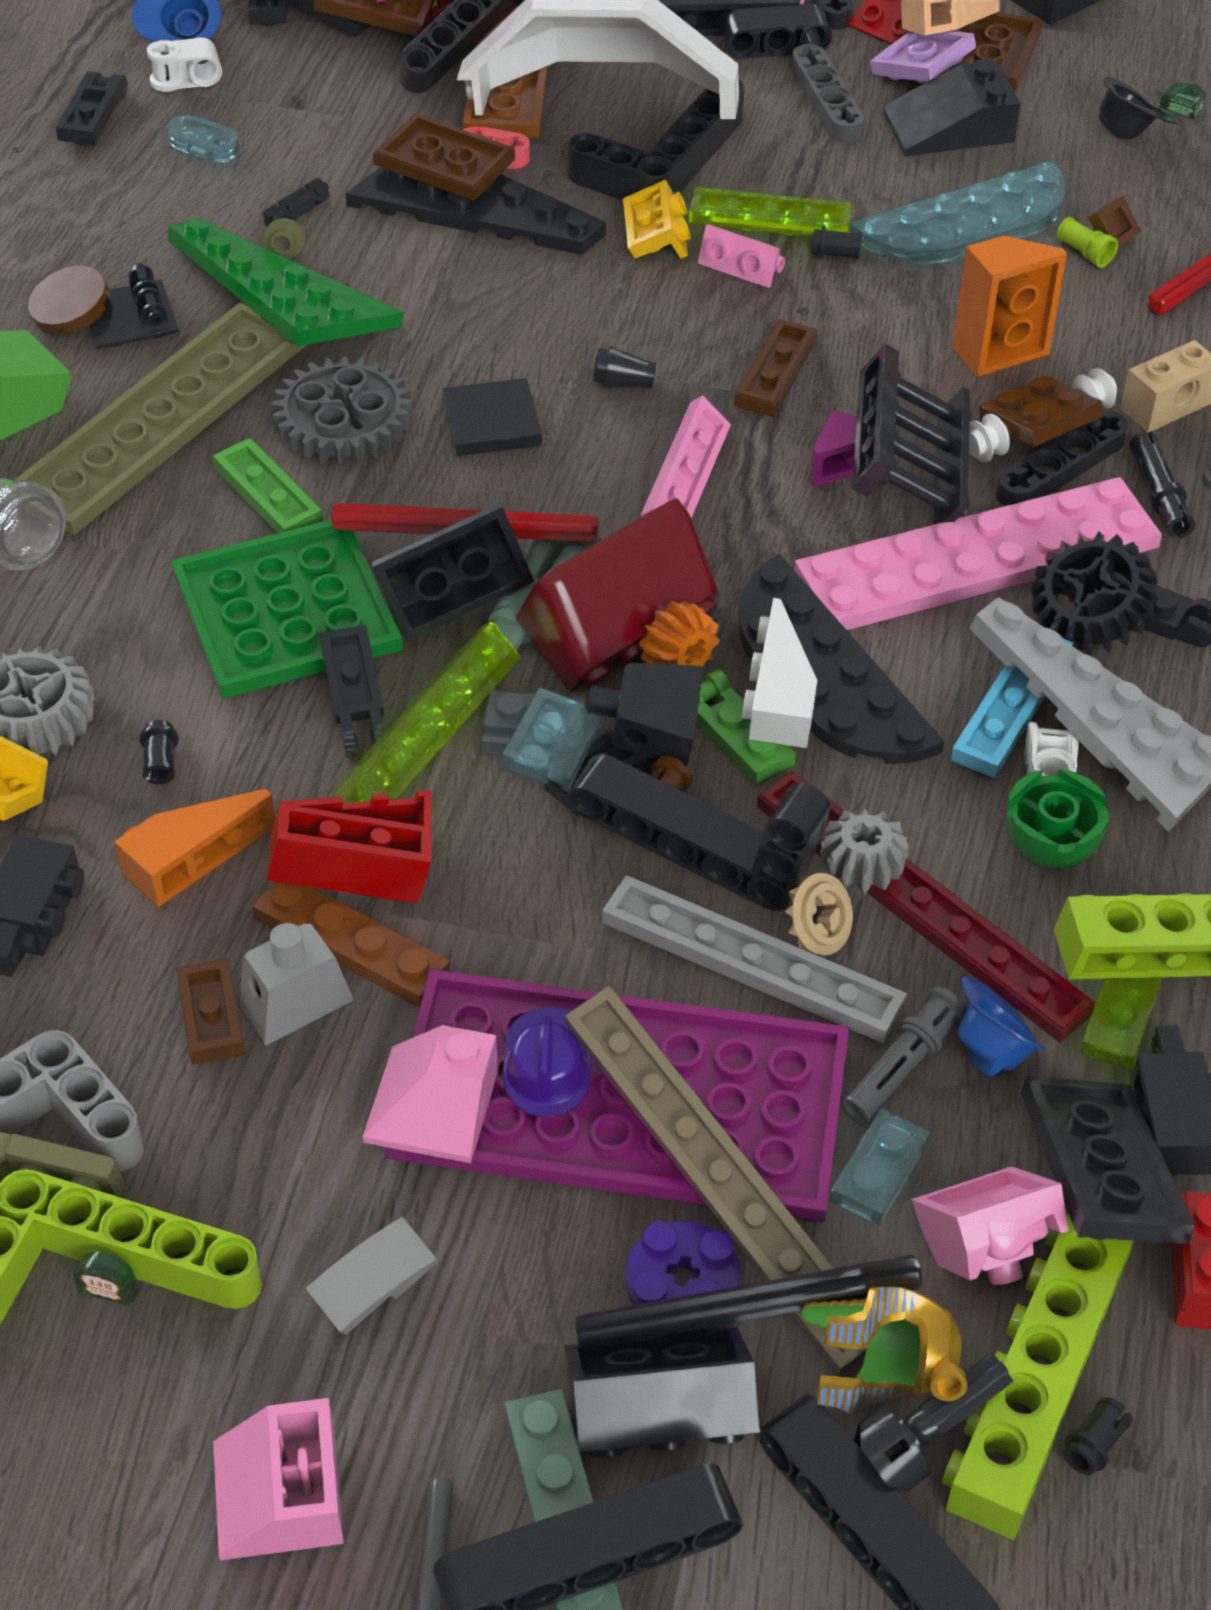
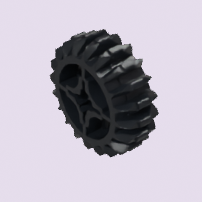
[1030,531,1159,655]

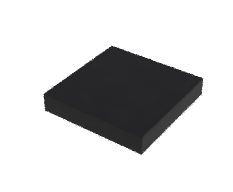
[443,378,542,456]

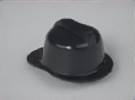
[1099,77,1179,139]

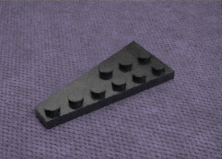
[346,167,606,255]

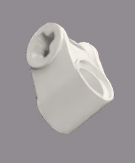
[147,37,222,92]
[1024,722,1079,776]

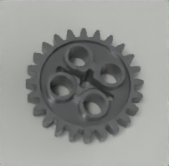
[272,356,413,465]

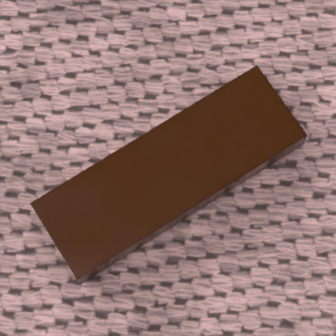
[734,319,818,417]

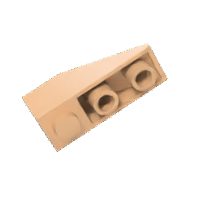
[901,0,1000,36]

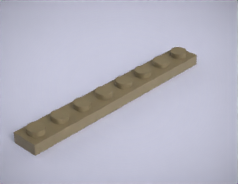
[565,986,866,1374]

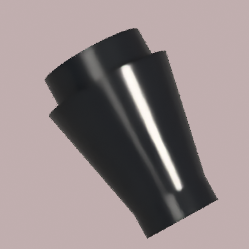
[593,346,656,388]

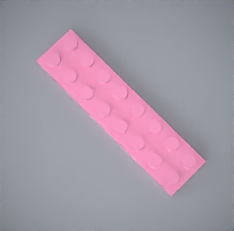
[794,477,1162,630]

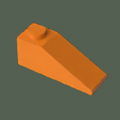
[114,789,275,907]

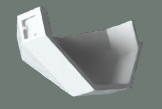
[456,0,739,119]

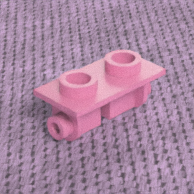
[697,224,785,288]

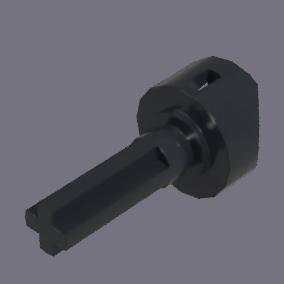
[854,1352,1014,1491]

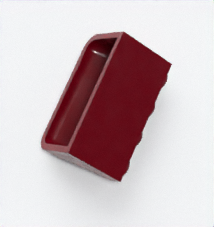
[515,498,720,692]

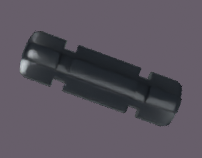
[262,178,330,227]

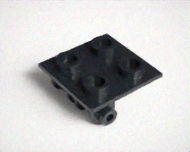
[90,263,179,349]

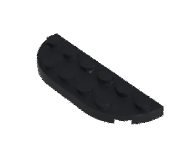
[738,554,944,764]

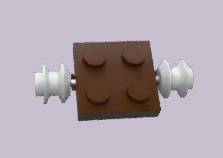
[969,368,1117,463]

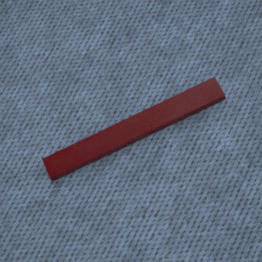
[757,771,1097,1043]

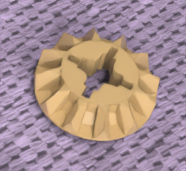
[784,873,853,956]

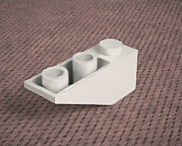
[742,598,817,748]

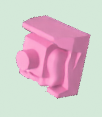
[911,1166,1069,1285]

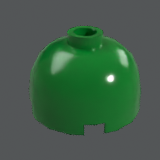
[1006,769,1109,870]

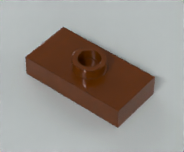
[176,958,245,1065]

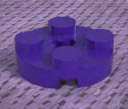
[626,1221,741,1333]

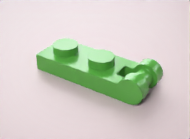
[696,669,796,786]

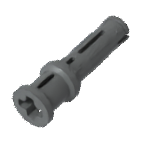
[840,986,967,1125]

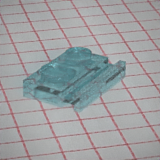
[501,688,604,791]

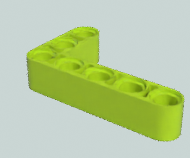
[0,1169,263,1324]

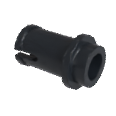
[811,226,862,259]
[140,720,179,785]
[1063,1397,1133,1475]

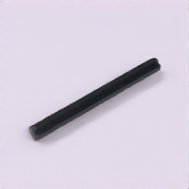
[575,1255,922,1350]

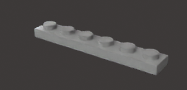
[602,875,907,1044]

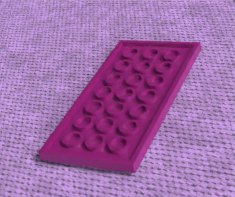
[384,969,849,1222]

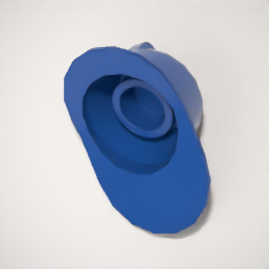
[132,0,222,43]
[958,976,1046,1077]

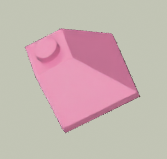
[363,1025,498,1163]

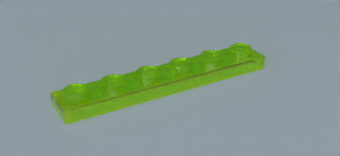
[326,621,521,803]

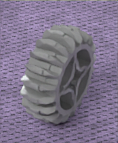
[0,645,95,756]

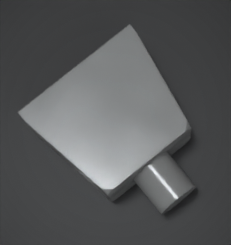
[239,923,353,1046]

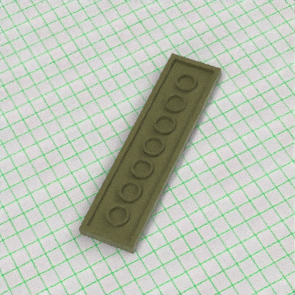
[6,302,305,535]

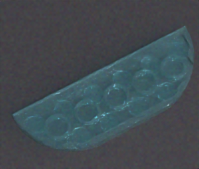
[849,160,1065,264]

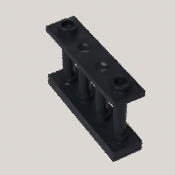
[852,344,972,524]

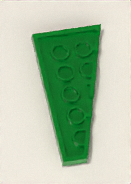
[168,218,404,346]

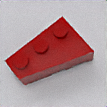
[266,790,432,903]

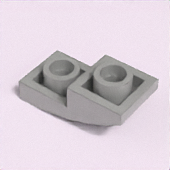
[306,1217,439,1335]

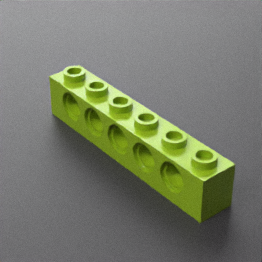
[1053,893,1211,979]
[942,1213,1134,1541]

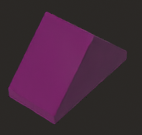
[810,410,857,487]

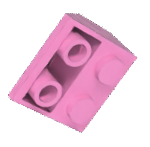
[213,1398,344,1561]

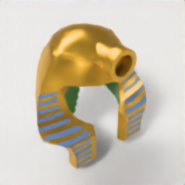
[801,1287,967,1417]

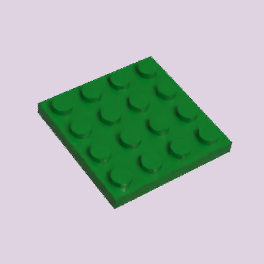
[171,520,403,699]

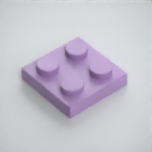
[870,31,976,84]

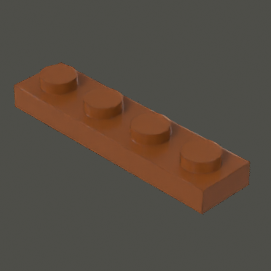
[252,882,451,1008]

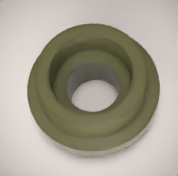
[264,218,305,259]

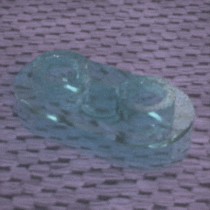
[167,115,240,164]

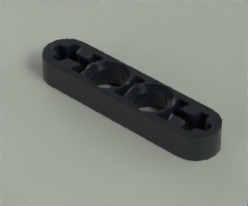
[996,410,1129,506]

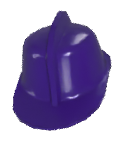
[503,1007,591,1118]

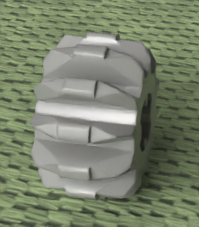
[821,806,909,894]

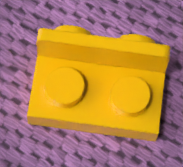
[623,179,691,259]

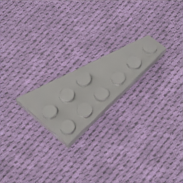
[969,597,1211,832]

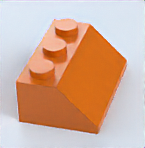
[952,235,1067,377]

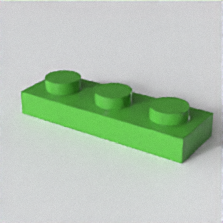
[212,438,323,533]

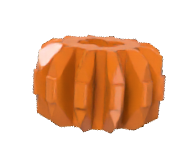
[639,601,720,672]

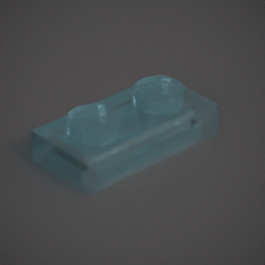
[830,1108,930,1225]

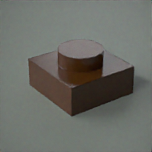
[1088,196,1141,247]

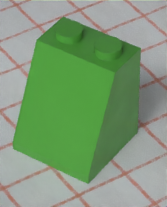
[0,330,71,440]

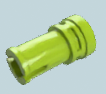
[1056,217,1118,268]

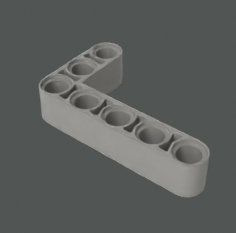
[0,1030,144,1171]

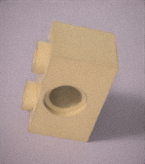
[1120,340,1211,433]

